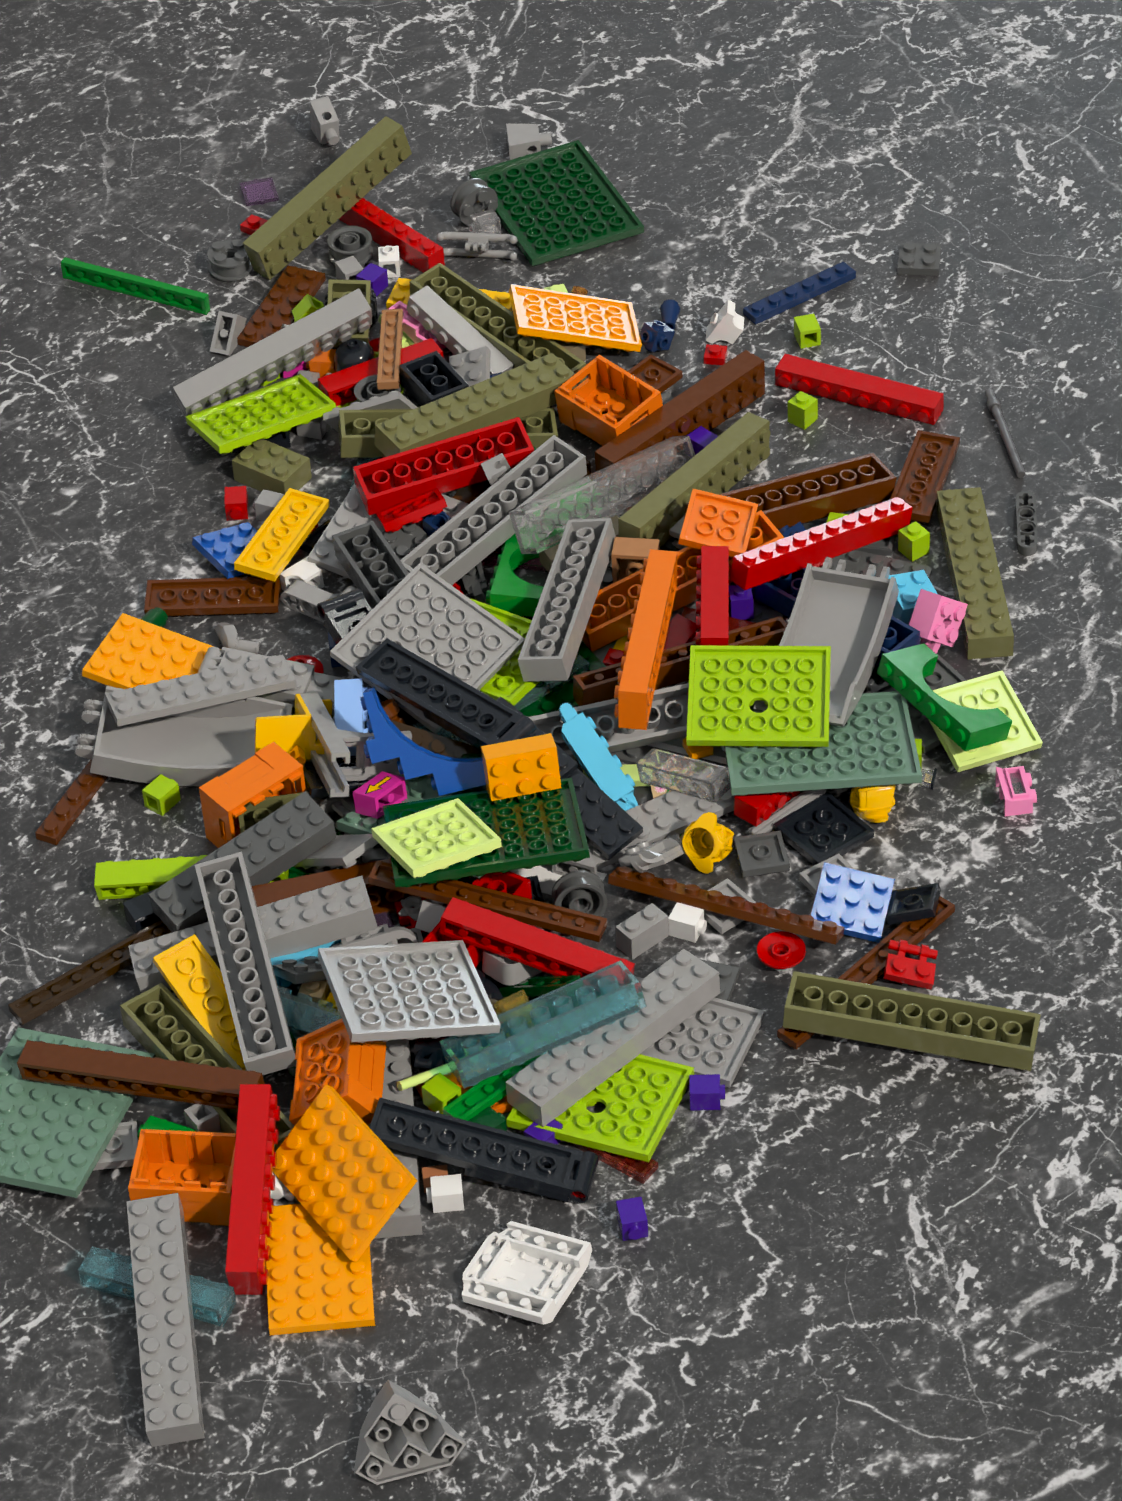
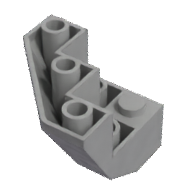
[354,1380,467,1485]

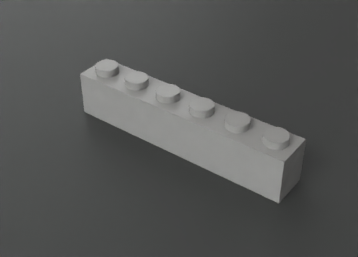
[406,285,514,375]

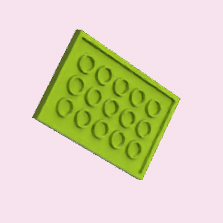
[185,374,336,454]

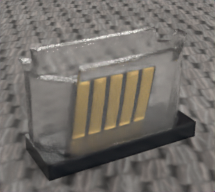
[919,768,937,790]

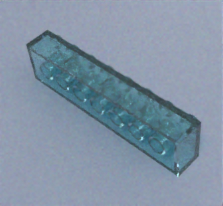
[439,960,647,1088]

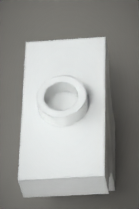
[706,300,744,344]
[279,556,324,591]

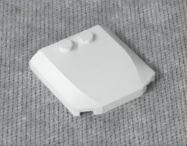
[462,1221,592,1325]

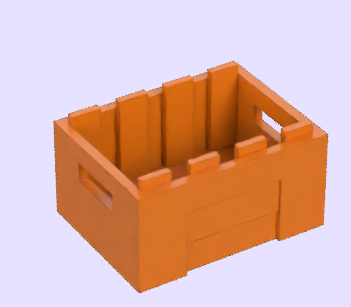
[554,355,663,446]
[199,742,306,848]
[289,1018,387,1125]
[128,1129,236,1226]

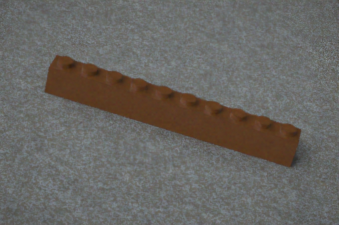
[573,616,787,706]
[17,1040,265,1110]

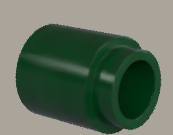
[141,607,168,628]

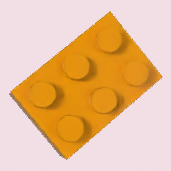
[481,733,562,801]

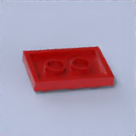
[376,488,448,532]

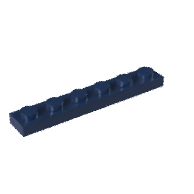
[743,261,856,325]

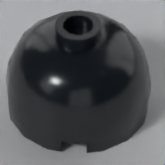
[334,339,376,372]

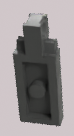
[462,562,488,603]

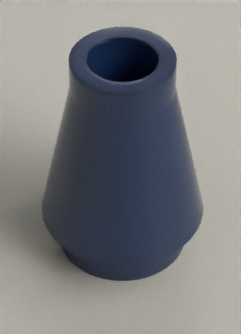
[660,300,680,330]

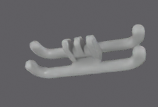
[436,232,518,261]

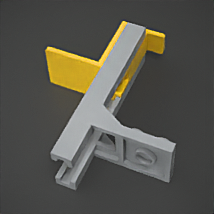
[254,693,412,797]

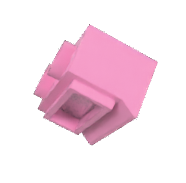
[995,766,1037,817]

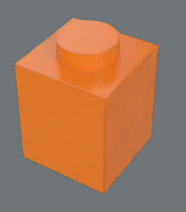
[306,349,336,378]

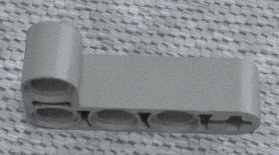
[281,580,356,623]
[482,931,575,986]

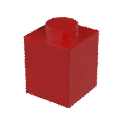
[224,486,248,521]

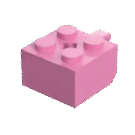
[909,589,968,654]

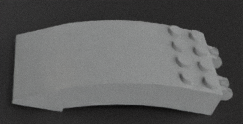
[753,557,899,727]
[75,686,293,786]

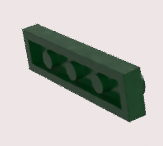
[499,975,583,999]

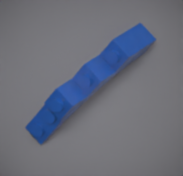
[360,687,486,796]

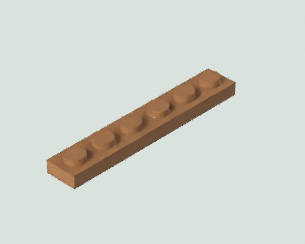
[377,309,404,390]

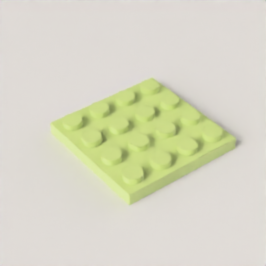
[929,670,1043,773]
[371,798,502,878]

